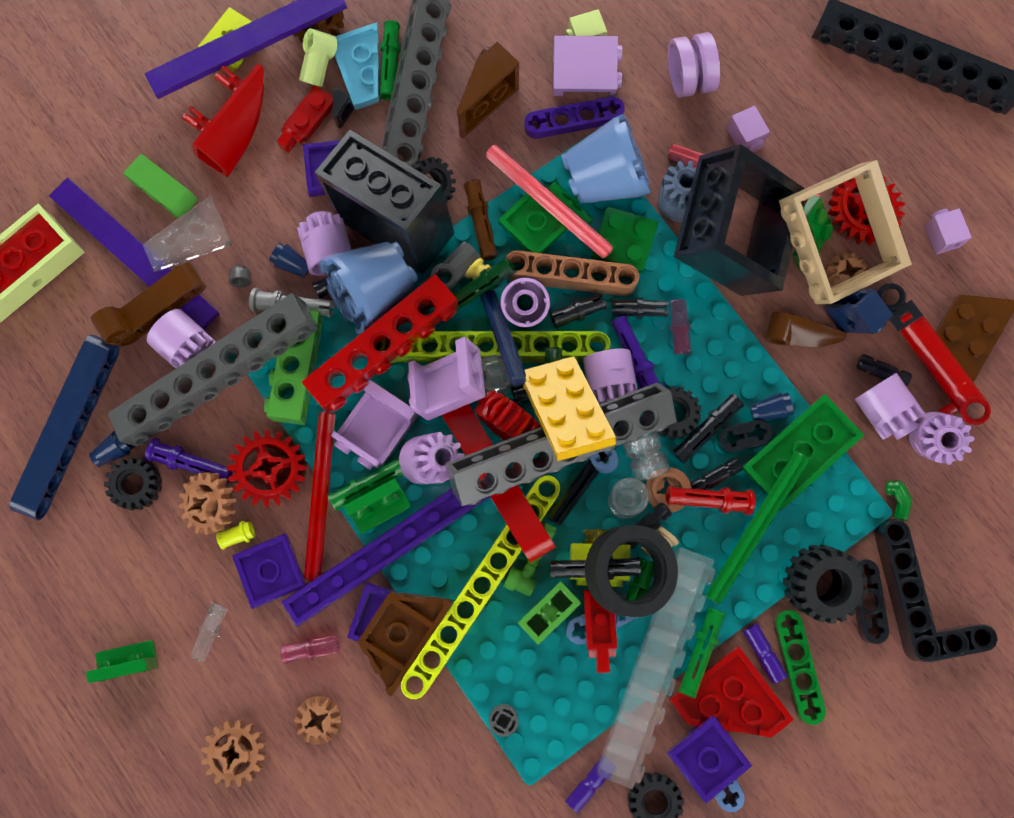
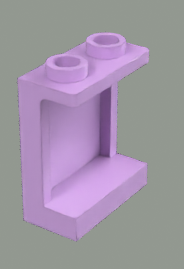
[553,36,622,96]
[408,336,485,420]
[331,380,418,470]

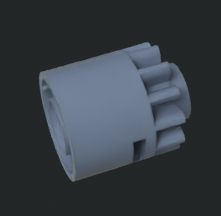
[657,161,696,222]

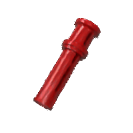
[665,486,756,516]

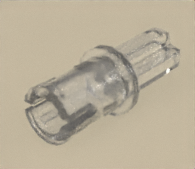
[190,602,228,662]

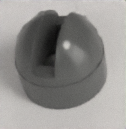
[229,265,251,287]

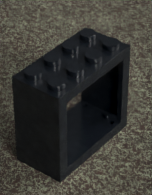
[315,130,455,274]
[674,144,805,296]

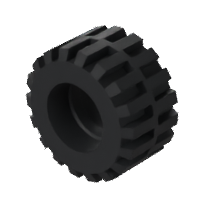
[783,544,867,624]

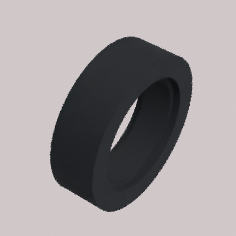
[585,525,678,617]

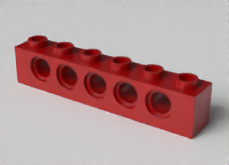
[301,274,458,413]

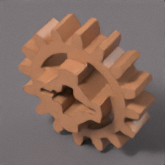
[179,472,236,535]
[201,719,268,788]

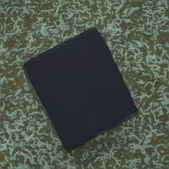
[333,87,354,129]

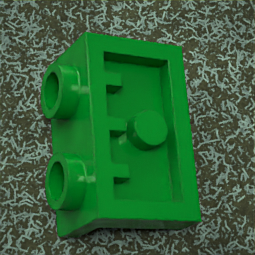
[343,478,411,534]
[86,640,158,683]

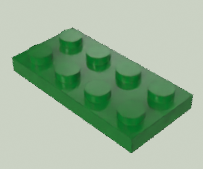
[742,394,864,511]

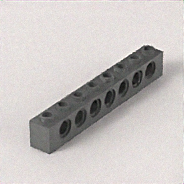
[381,0,452,166]
[108,293,319,447]
[445,382,677,506]

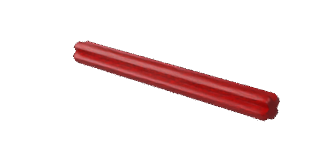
[304,412,335,581]

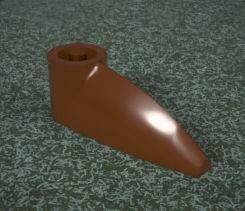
[765,311,847,347]

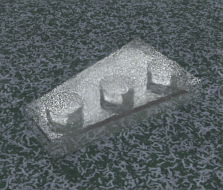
[143,195,232,272]

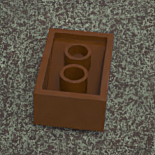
[457,42,519,138]

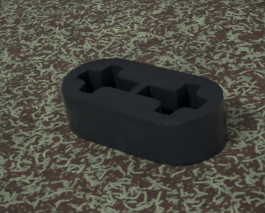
[717,420,772,453]

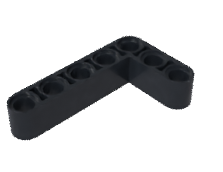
[875,519,998,662]

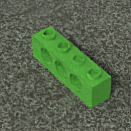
[264,310,324,425]

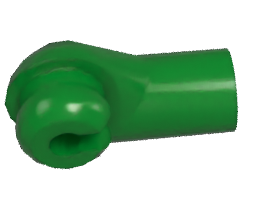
[885,480,912,521]

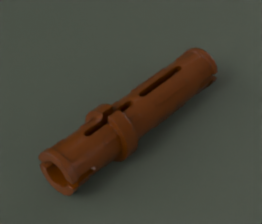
[464,179,498,261]

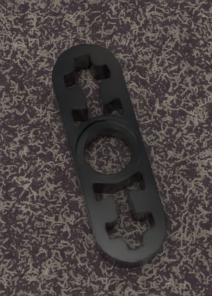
[855,559,889,644]

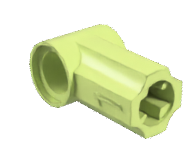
[299,29,337,87]

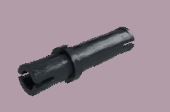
[672,393,744,464]
[550,556,641,580]

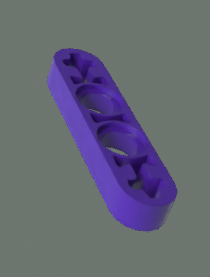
[524,97,625,139]

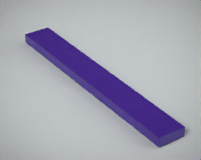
[144,0,347,99]
[49,177,220,330]
[281,488,490,627]

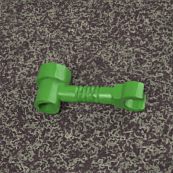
[502,523,557,597]

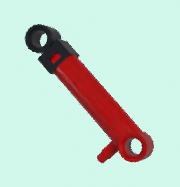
[877,283,991,425]

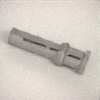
[249,288,335,318]

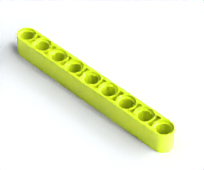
[401,475,560,699]

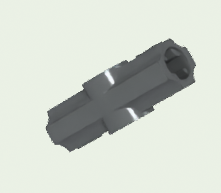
[420,242,481,315]

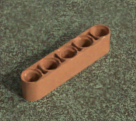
[506,251,639,296]

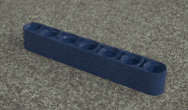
[9,334,120,521]

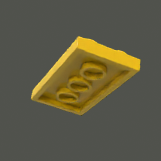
[523,356,616,461]

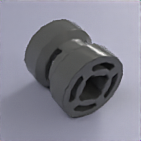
[489,703,519,737]

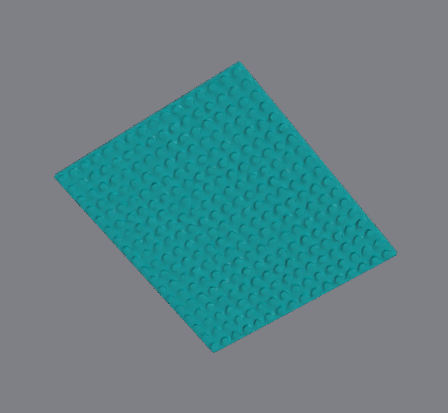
[248,134,892,785]

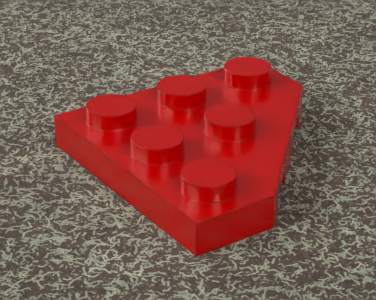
[668,646,794,738]

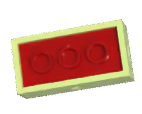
[0,204,85,323]

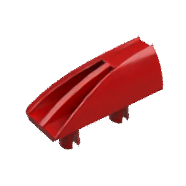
[182,64,264,177]

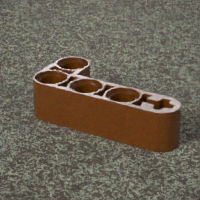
[91,262,206,346]

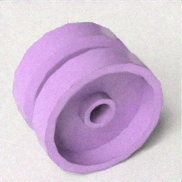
[668,32,720,98]

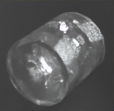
[481,355,513,396]
[622,431,670,481]
[608,478,649,519]

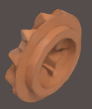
[826,252,870,290]
[646,467,691,512]
[294,696,342,745]

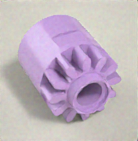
[297,211,352,276]
[500,278,550,327]
[147,309,216,368]
[583,349,638,404]
[854,373,925,440]
[909,412,975,465]
[399,432,464,485]

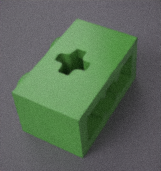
[518,581,581,645]

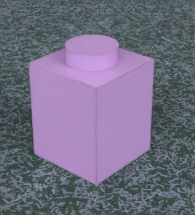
[726,106,770,152]
[924,208,972,254]

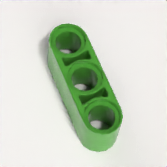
[123,154,199,220]

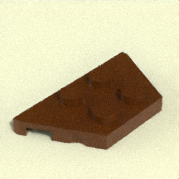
[936,294,1014,382]
[357,591,454,697]

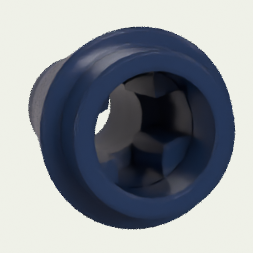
[269,243,309,278]
[749,392,794,421]
[89,431,134,467]

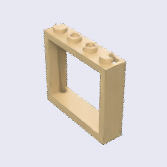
[779,160,912,304]

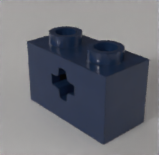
[824,289,893,334]

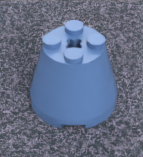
[561,114,652,203]
[319,242,418,335]

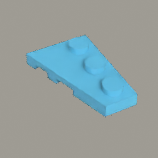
[334,22,379,110]

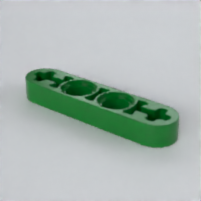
[774,610,826,725]

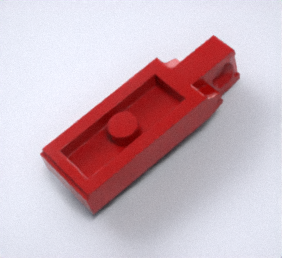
[277,85,333,153]
[583,590,618,673]

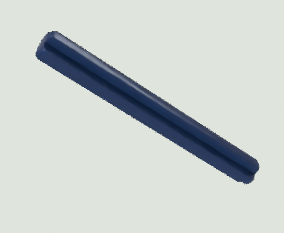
[480,289,526,386]

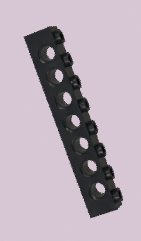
[812,0,1014,115]

